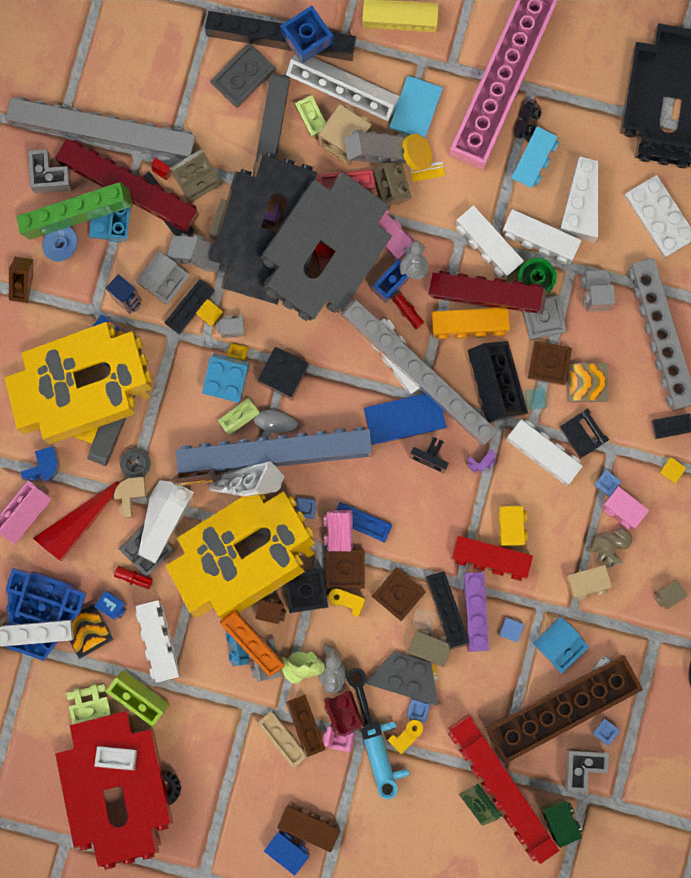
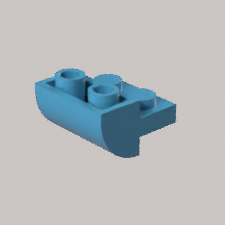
[89,207,130,242]
[532,617,589,674]

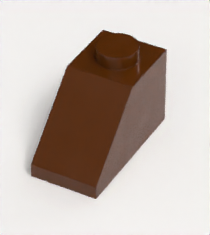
[9,256,34,303]

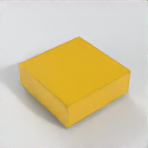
[659,457,686,484]

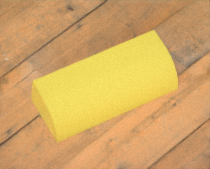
[362,0,438,33]

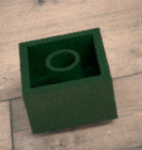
[540,798,583,848]

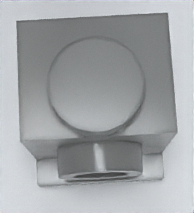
[216,314,245,338]

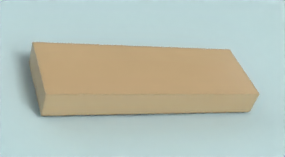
[257,711,307,769]

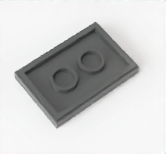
[210,43,276,108]

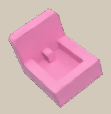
[323,727,355,753]

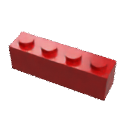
[451,536,533,581]

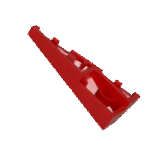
[33,481,120,561]

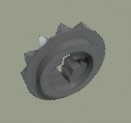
[120,449,151,478]

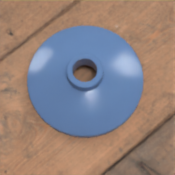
[42,227,78,262]

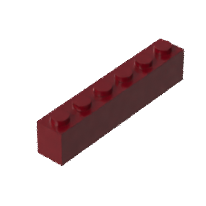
[428,271,547,315]

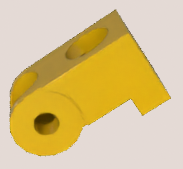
[328,589,366,618]
[387,720,423,754]

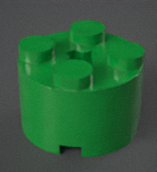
[516,258,557,295]

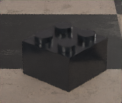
[257,347,309,400]
[285,568,328,614]

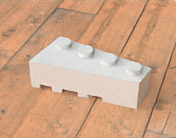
[559,157,598,243]

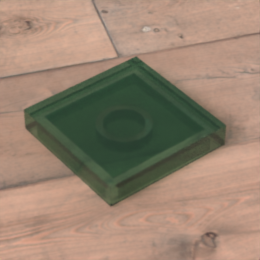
[459,783,503,826]

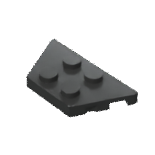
[366,652,438,706]

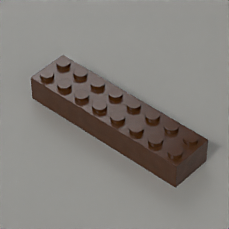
[485,655,643,764]

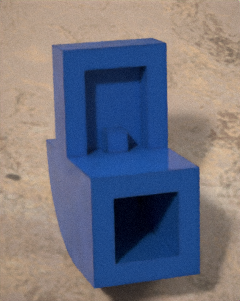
[20,446,60,483]

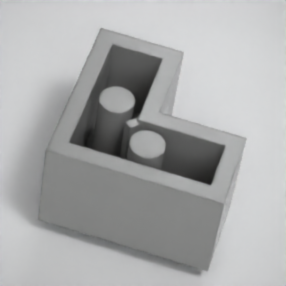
[28,149,72,194]
[167,234,220,272]
[581,270,615,312]
[565,750,609,792]

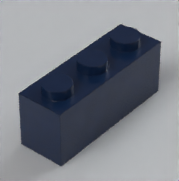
[106,274,142,314]

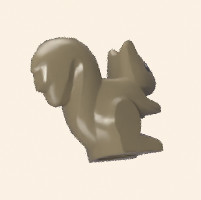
[587,528,632,568]

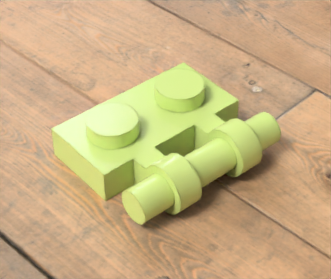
[66,683,112,724]

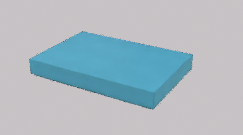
[389,76,443,138]

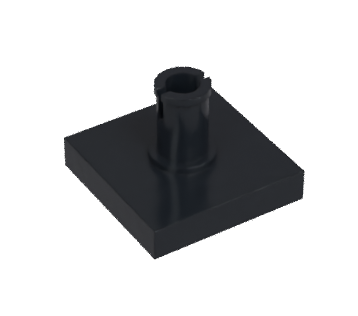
[409,437,449,474]

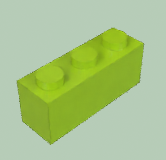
[106,670,170,727]

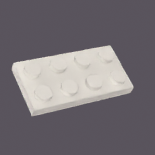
[624,175,691,258]

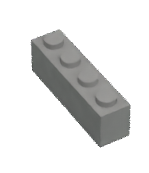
[344,130,406,164]

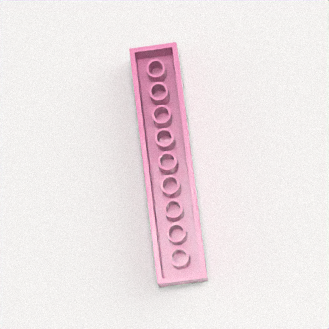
[449,0,558,170]

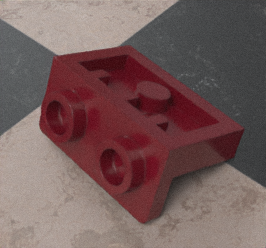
[324,690,364,737]

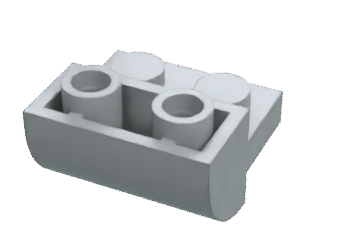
[135,251,190,305]

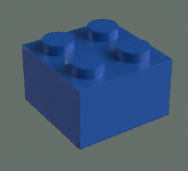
[280,5,333,64]

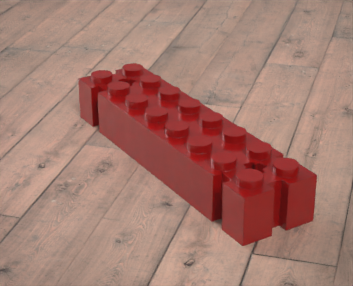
[448,715,560,864]

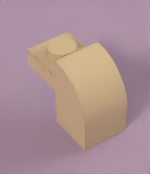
[114,477,147,519]

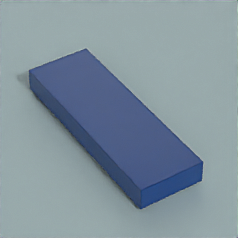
[336,502,392,543]

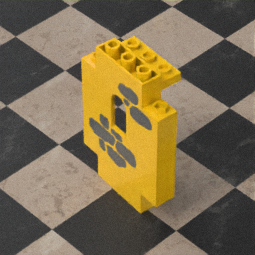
[4,322,153,444]
[166,491,316,619]

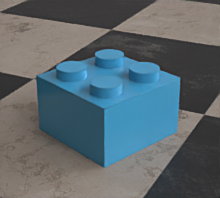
[202,353,251,403]

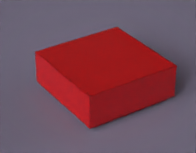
[152,157,171,180]

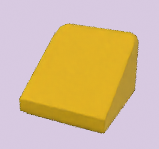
[196,299,223,327]
[226,343,249,361]

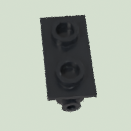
[514,101,542,143]

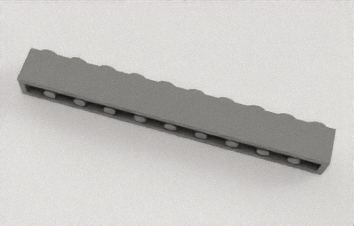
[6,97,196,160]
[340,300,497,445]

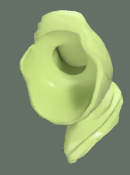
[281,652,325,683]

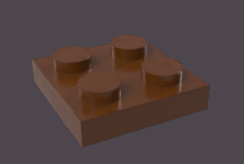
[527,341,572,386]
[326,550,365,589]
[372,567,426,621]

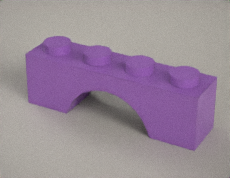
[463,572,489,652]

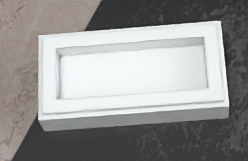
[95,746,137,771]

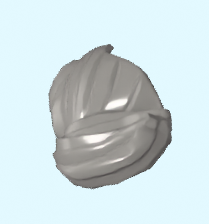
[400,240,429,280]
[318,644,347,693]

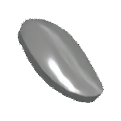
[254,410,298,433]

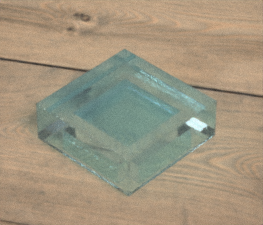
[525,388,547,410]

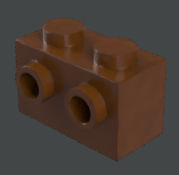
[255,598,287,625]

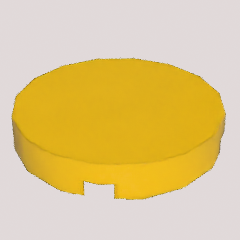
[402,133,432,171]

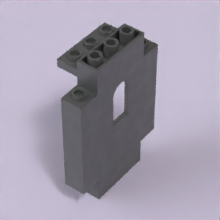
[260,172,392,321]

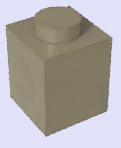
[655,580,688,609]

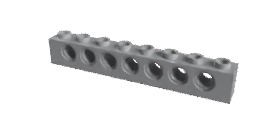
[628,258,691,412]

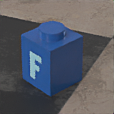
[94,591,127,620]

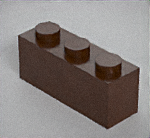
[277,803,341,853]

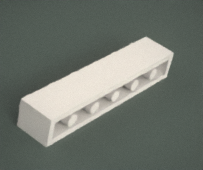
[286,54,400,121]

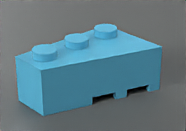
[511,126,559,188]

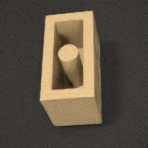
[566,565,612,601]

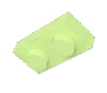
[295,95,326,138]
[218,398,260,436]

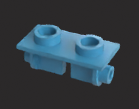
[226,632,250,666]

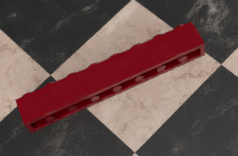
[55,139,199,234]

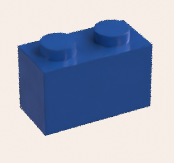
[372,259,410,303]
[264,831,310,876]

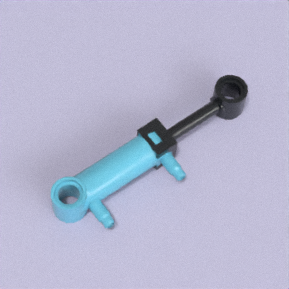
[347,668,410,799]

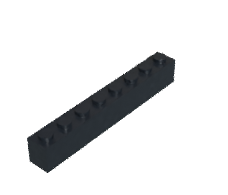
[205,11,356,61]

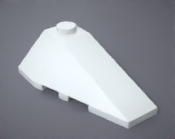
[209,461,285,497]
[138,480,194,564]

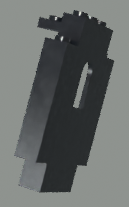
[620,23,691,169]
[209,152,317,305]

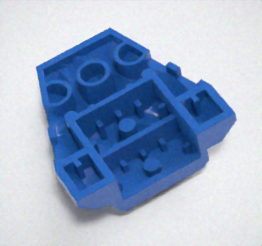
[6,568,87,661]

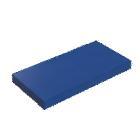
[364,394,447,446]

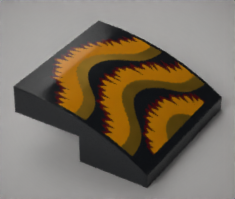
[69,603,114,659]

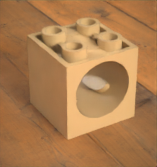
[318,104,371,165]

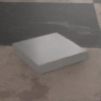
[523,295,567,340]

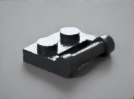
[559,408,609,459]

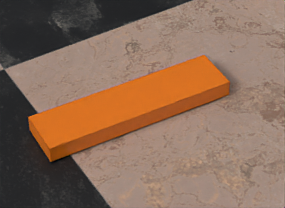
[220,610,285,677]

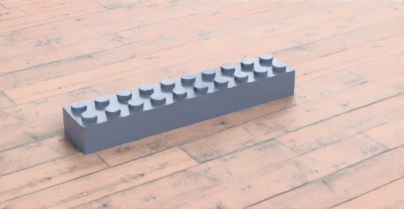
[176,427,372,474]

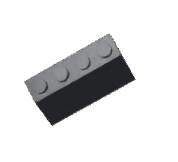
[468,341,528,423]

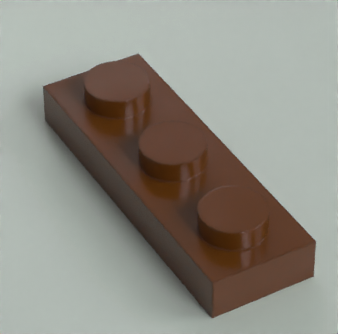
[286,695,326,757]

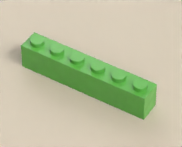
[16,182,133,240]

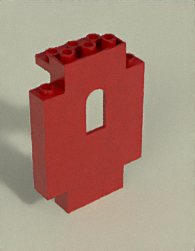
[55,711,174,870]

